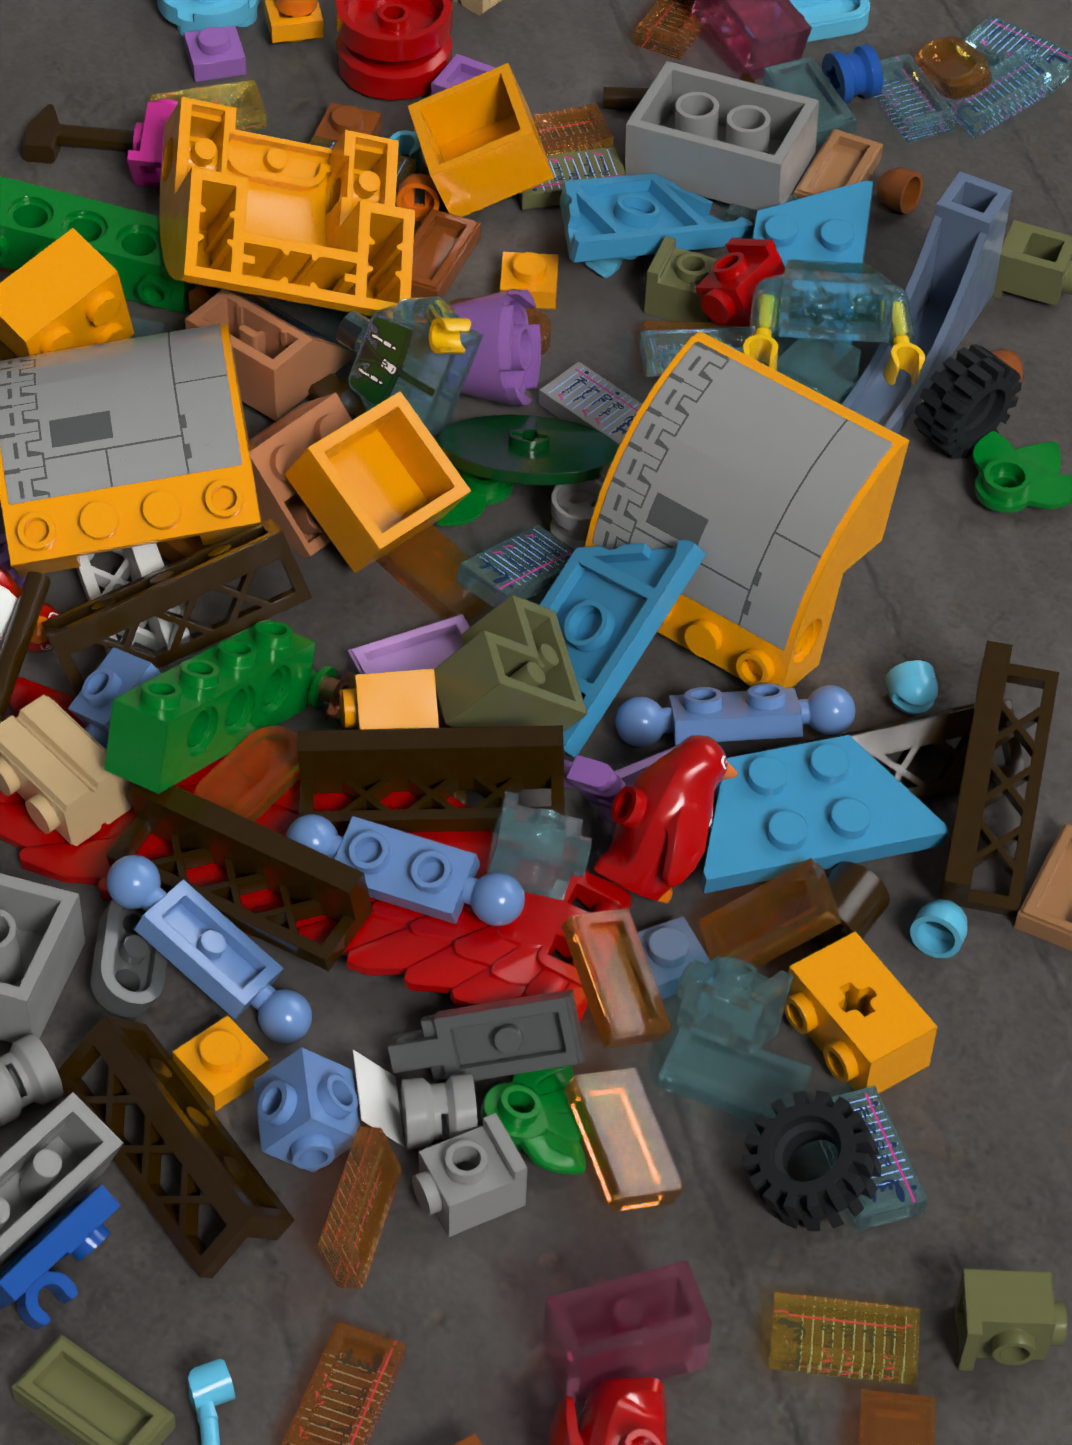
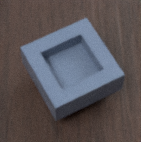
[622,916,713,1003]

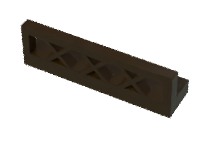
[41,518,312,697]
[940,640,1059,917]
[771,699,1025,799]
[297,725,565,834]
[106,783,373,972]
[58,1016,295,1278]

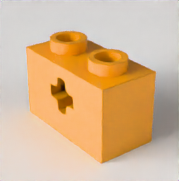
[339,669,439,730]
[783,931,938,1102]

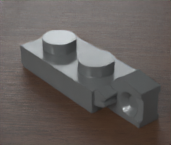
[388,989,586,1081]

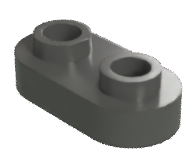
[90,900,168,1018]

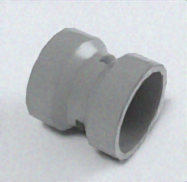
[550,479,603,559]
[0,1033,64,1127]
[401,1074,478,1150]

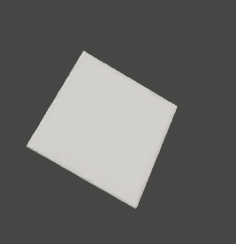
[353,1050,405,1147]

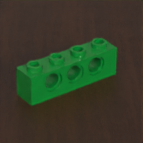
[0,176,197,314]
[104,620,316,794]

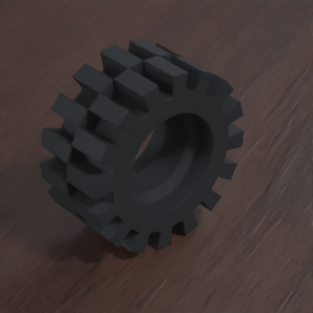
[914,344,1022,459]
[743,1090,882,1231]

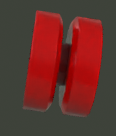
[335,0,453,101]

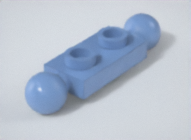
[615,683,856,747]
[286,814,525,926]
[106,855,312,1043]

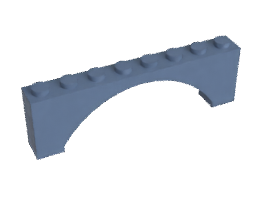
[841,171,1013,434]

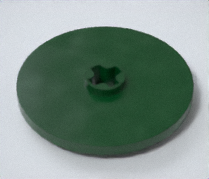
[439,415,618,485]

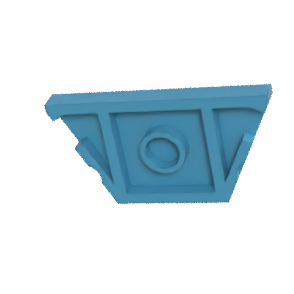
[559,173,755,263]
[753,181,873,362]
[540,540,706,758]
[700,735,948,894]

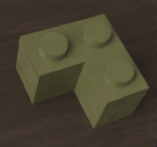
[434,595,587,732]

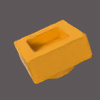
[263,0,324,43]
[500,252,559,309]
[172,1015,270,1112]

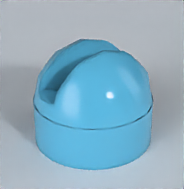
[885,660,938,716]
[910,899,968,959]

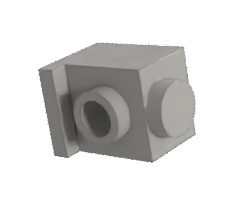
[412,1113,528,1237]

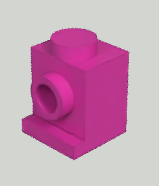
[127,99,178,188]

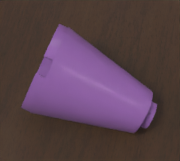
[376,289,541,406]

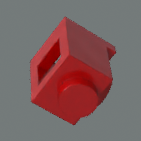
[695,238,794,327]

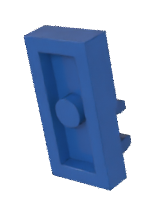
[0,1184,121,1330]

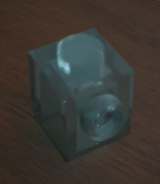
[777,328,861,404]

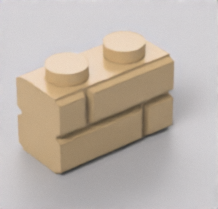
[0,694,133,846]

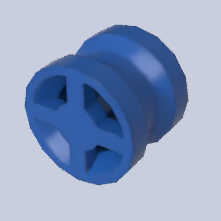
[822,44,883,105]

